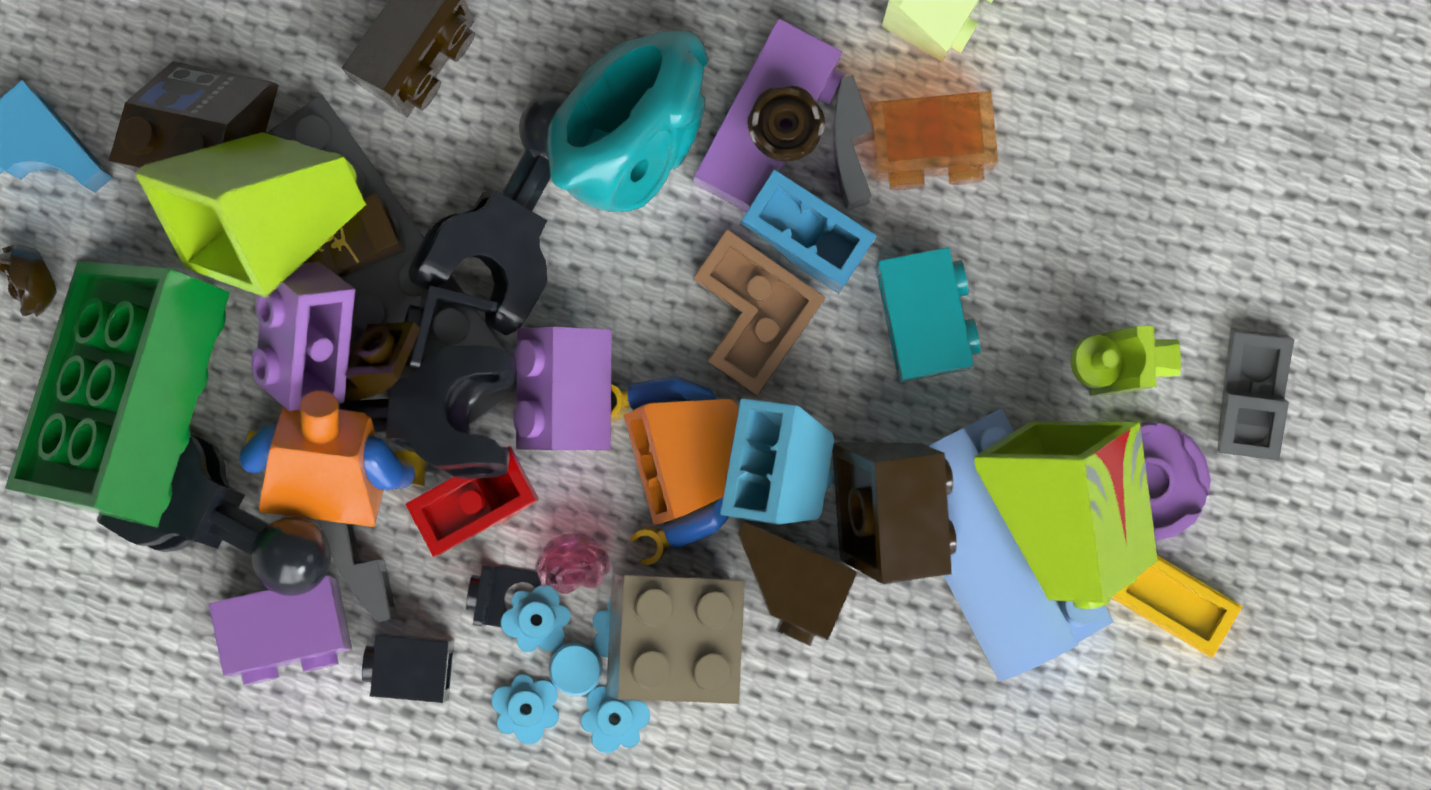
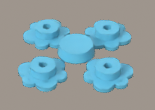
[492,585,650,753]

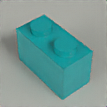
[875,247,981,383]

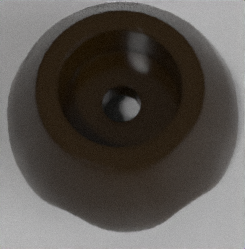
[748,86,825,161]
[0,245,57,317]

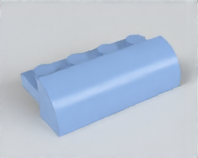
[929,408,1114,682]

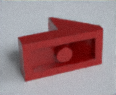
[405,446,540,557]

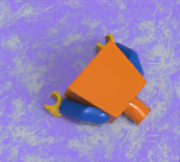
[611,376,739,565]
[239,391,426,527]

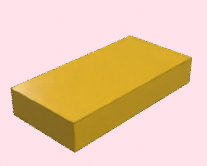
[1111,555,1243,658]

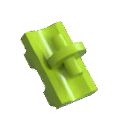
[1070,326,1181,396]

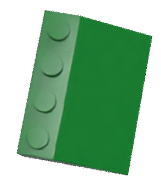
[5,261,230,528]

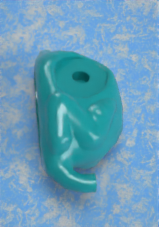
[546,30,709,212]

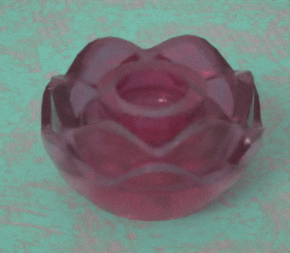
[535,533,611,594]

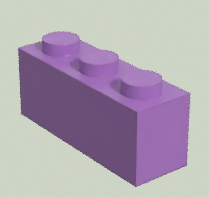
[694,18,846,212]

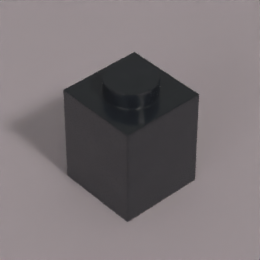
[362,634,455,703]

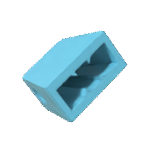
[720,399,834,524]

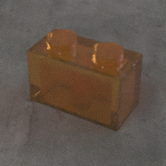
[868,91,999,190]

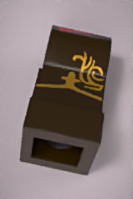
[304,193,406,278]

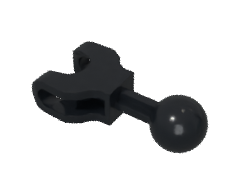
[409,90,570,336]
[283,346,516,479]
[96,433,331,596]

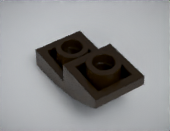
[344,322,420,402]

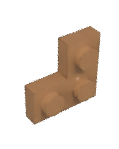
[693,229,826,397]

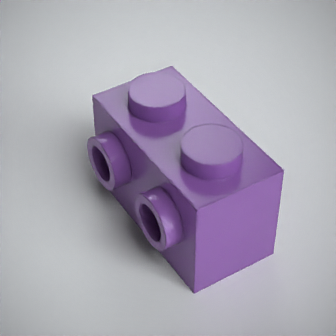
[251,262,355,411]
[513,327,612,450]
[209,576,353,686]

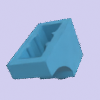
[0,80,113,193]
[741,169,877,294]

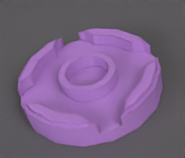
[1140,421,1211,541]

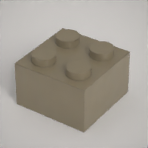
[606,574,745,704]

